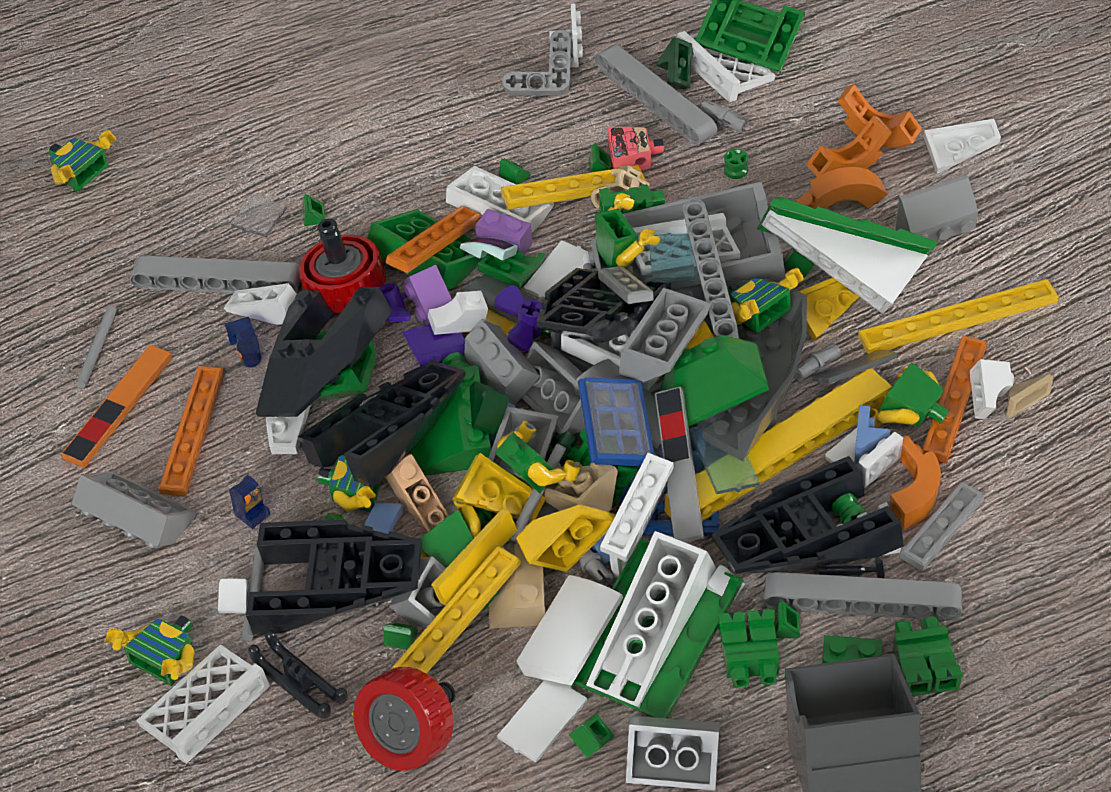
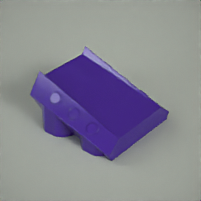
[402,324,465,366]

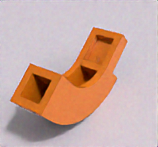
[837,84,922,148]
[806,116,892,177]
[796,167,888,209]
[889,436,941,530]

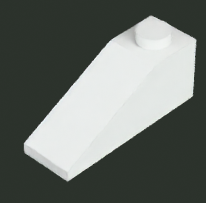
[224,283,297,325]

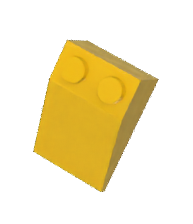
[516,505,616,572]

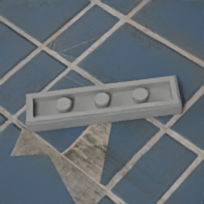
[598,266,654,304]
[899,481,985,572]

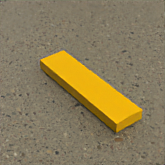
[431,508,517,606]

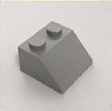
[389,556,446,629]

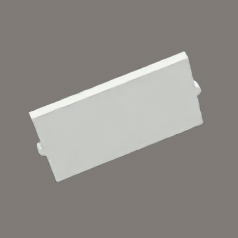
[524,240,588,300]
[497,680,588,763]

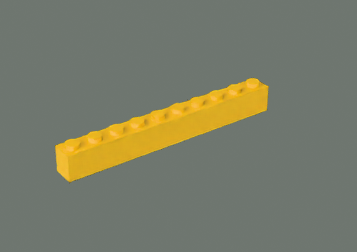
[665,368,892,521]

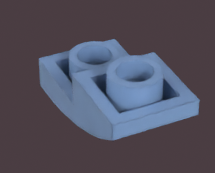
[364,502,403,534]

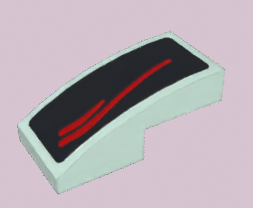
[460,237,518,260]

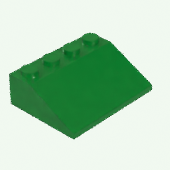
[367,209,484,290]
[410,365,491,476]

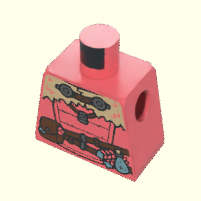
[608,127,664,170]

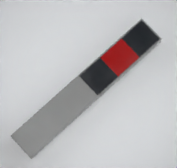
[655,386,704,543]

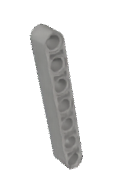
[595,44,717,146]
[683,199,739,339]
[130,256,301,293]
[764,572,962,620]

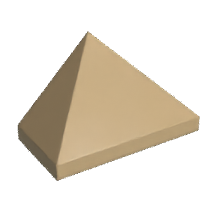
[1007,374,1053,418]

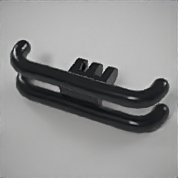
[248,630,348,719]

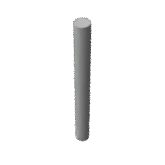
[76,305,117,388]
[508,444,566,544]
[242,544,264,642]

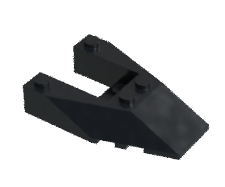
[537,268,671,343]
[256,287,392,417]
[298,361,466,487]
[712,456,904,574]
[246,520,422,634]

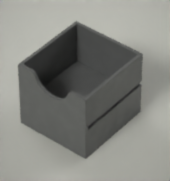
[784,654,921,792]

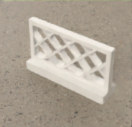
[677,31,775,103]
[633,213,740,275]
[600,453,674,579]
[136,645,270,764]

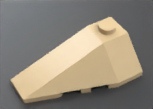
[529,462,618,512]
[489,542,546,629]

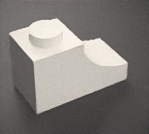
[428,291,488,335]
[970,359,1014,419]

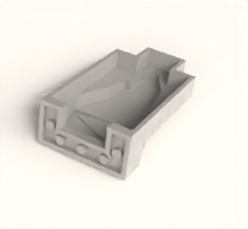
[588,181,786,292]

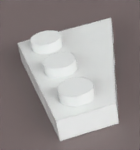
[923,119,1001,174]
[261,389,311,454]

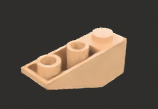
[385,454,449,533]

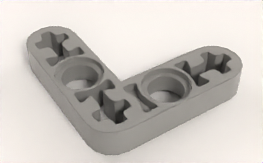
[502,30,571,96]

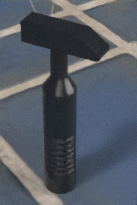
[818,557,885,578]

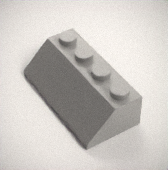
[619,288,712,382]
[522,341,605,435]
[71,471,197,549]

